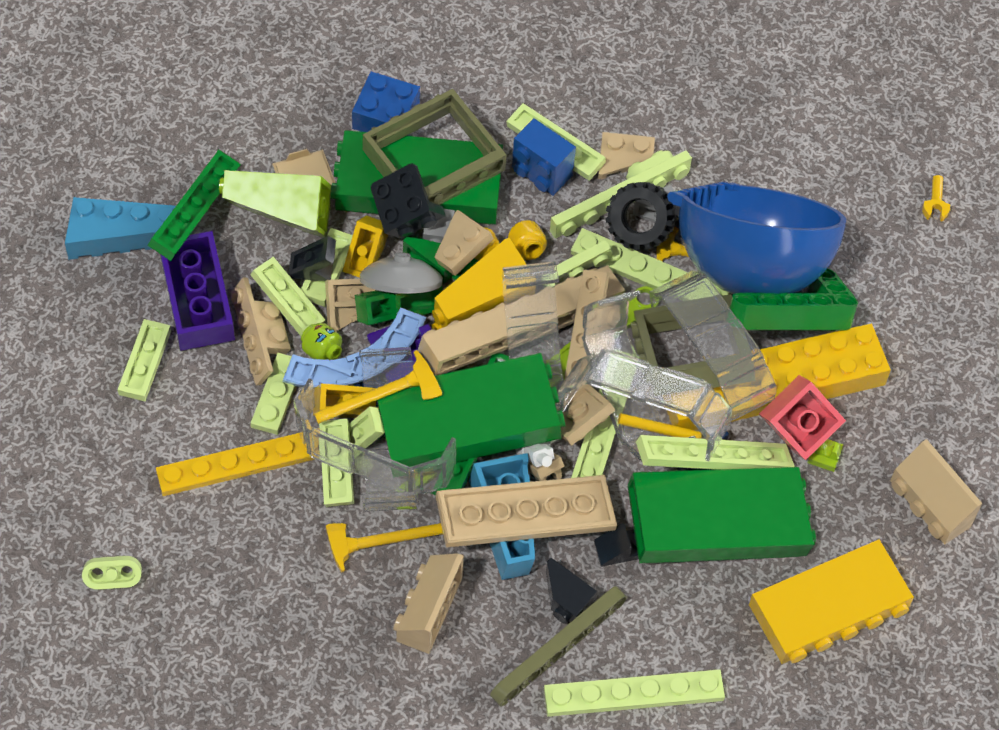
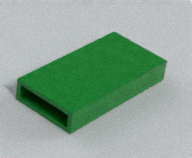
[331,130,503,224]
[377,353,565,476]
[627,467,816,564]

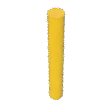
[617,413,702,439]

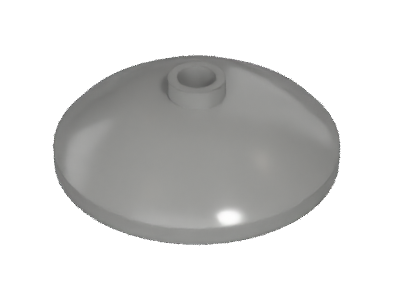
[360,253,443,294]

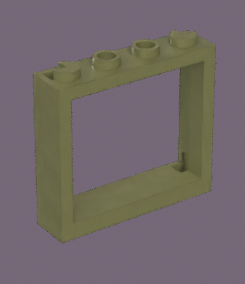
[363,89,507,205]
[630,294,755,398]

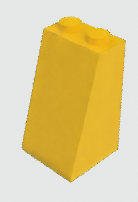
[432,238,536,330]

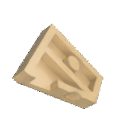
[325,279,375,332]

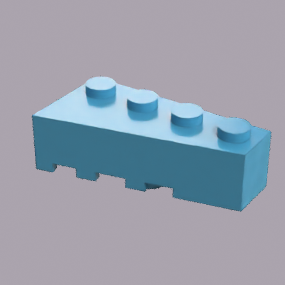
[65,197,176,260]
[469,453,535,580]

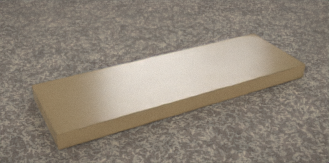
[436,475,617,547]

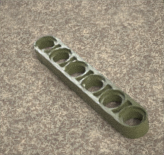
[490,586,627,707]

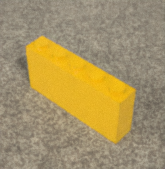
[749,539,914,664]

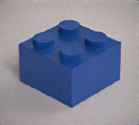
[352,71,420,132]
[512,118,576,196]

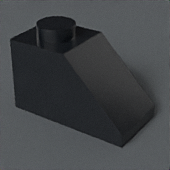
[546,558,597,624]

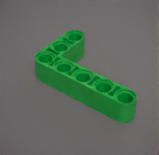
[726,268,858,330]

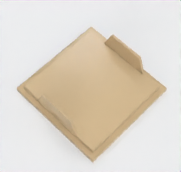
[272,149,336,185]

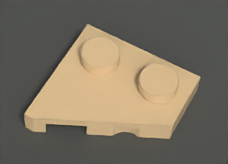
[598,132,655,179]
[435,210,494,276]

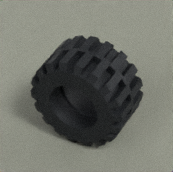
[605,182,677,250]

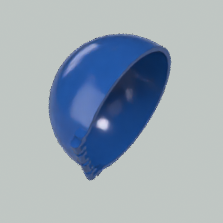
[667,181,846,294]

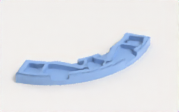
[282,307,426,389]

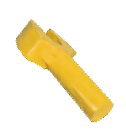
[922,175,950,221]

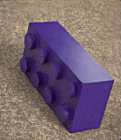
[160,231,235,351]

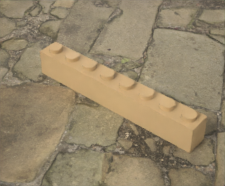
[417,266,625,376]

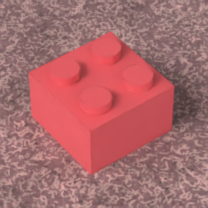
[759,375,846,460]

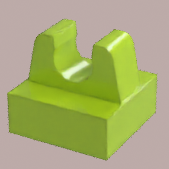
[807,439,843,472]

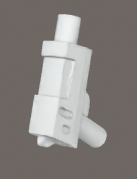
[515,440,557,468]

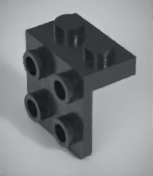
[371,163,446,240]

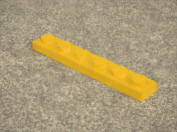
[156,428,321,496]

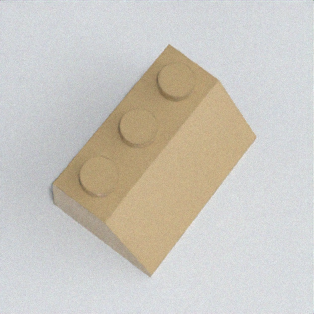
[890,439,982,545]
[393,554,464,654]

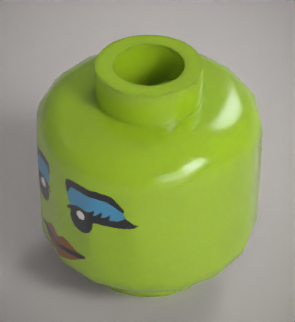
[301,323,342,360]

